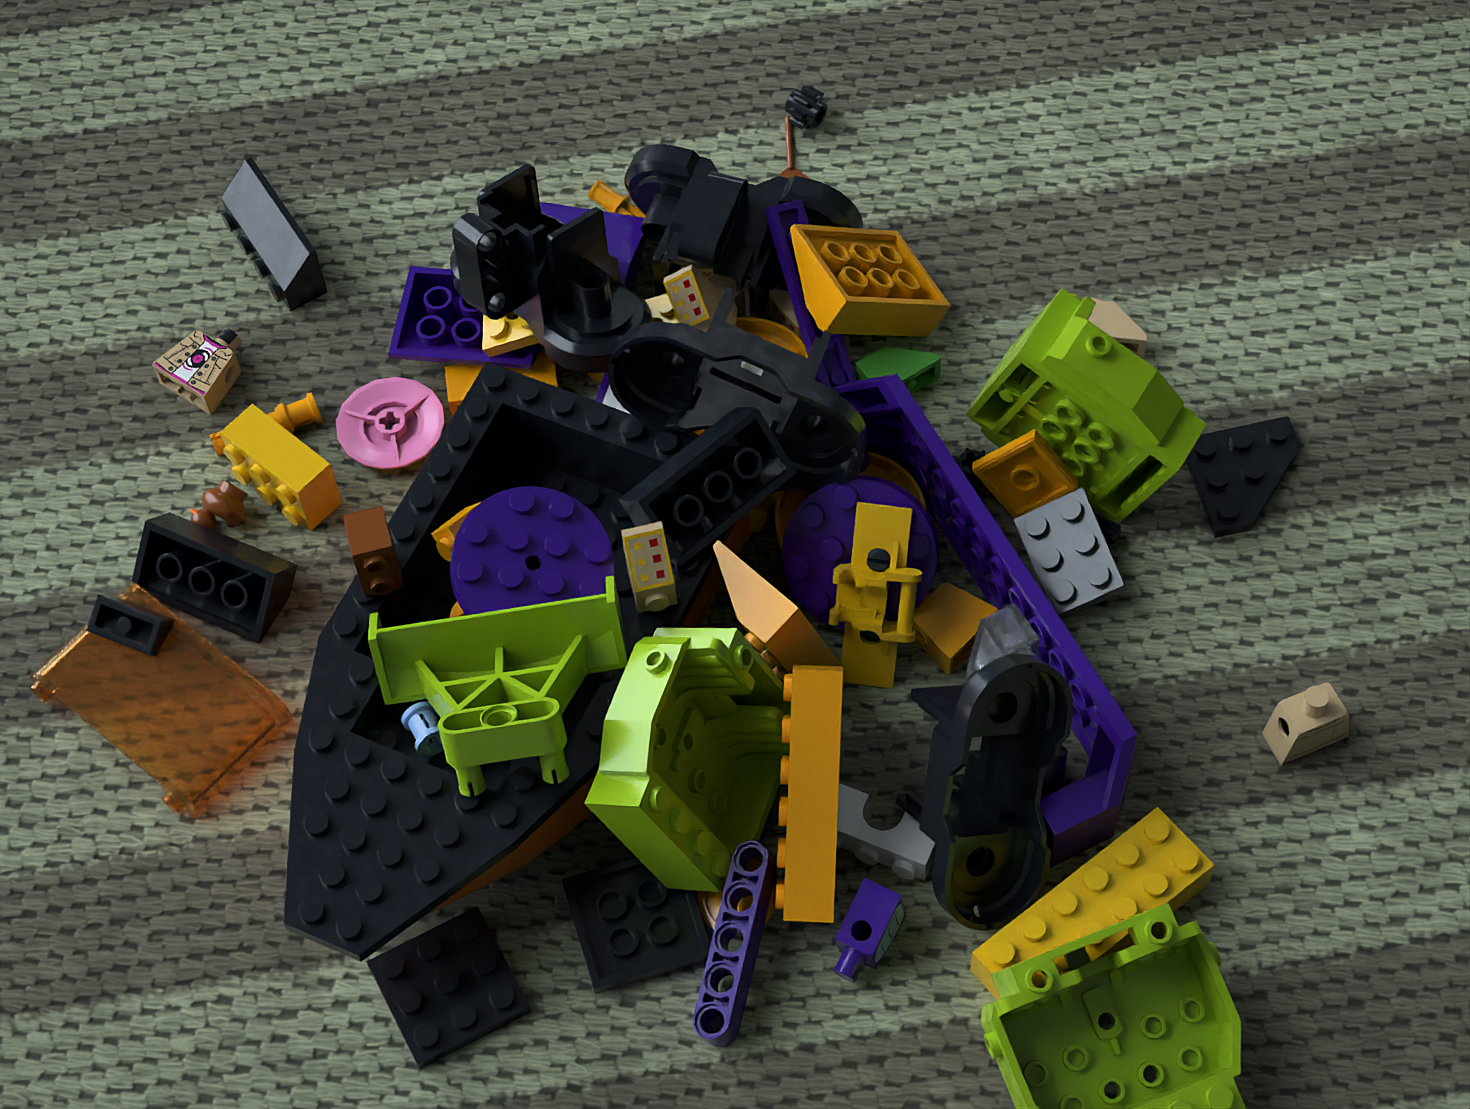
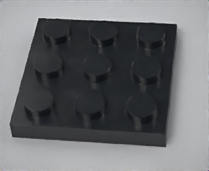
[562,857,710,995]
[366,906,532,1070]

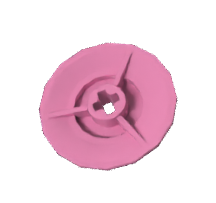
[336,377,445,470]

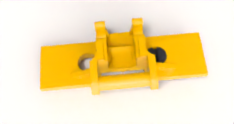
[828,502,922,689]

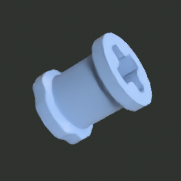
[401,701,444,756]

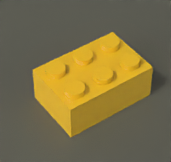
[220,404,343,531]

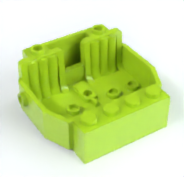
[965,288,1207,523]
[584,628,791,892]
[981,903,1246,1109]

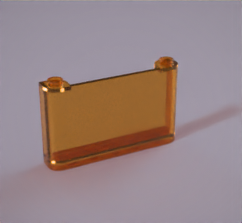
[29,582,294,819]

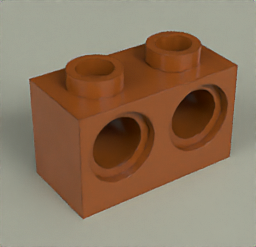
[342,506,404,597]

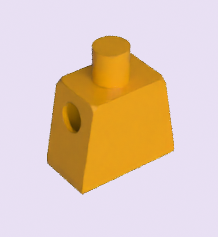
[912,582,999,676]

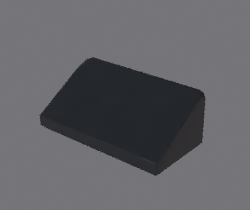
[86,594,176,656]

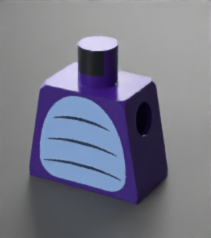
[833,877,907,983]

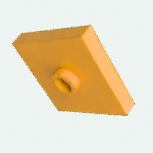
[972,429,1079,519]

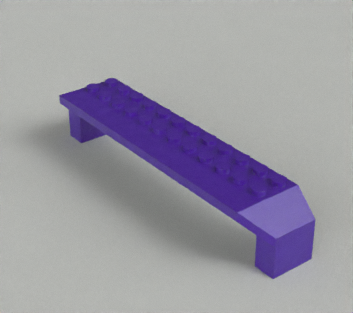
[833,374,1137,868]

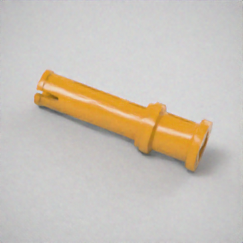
[210,392,323,457]

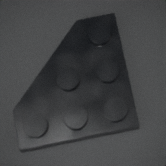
[1185,416,1301,538]

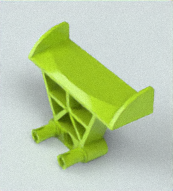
[368,576,628,797]

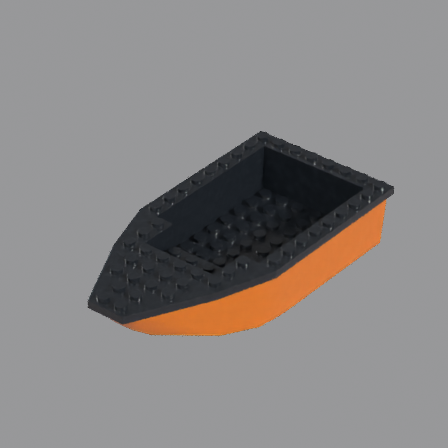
[284,361,750,962]

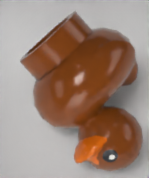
[190,479,248,530]

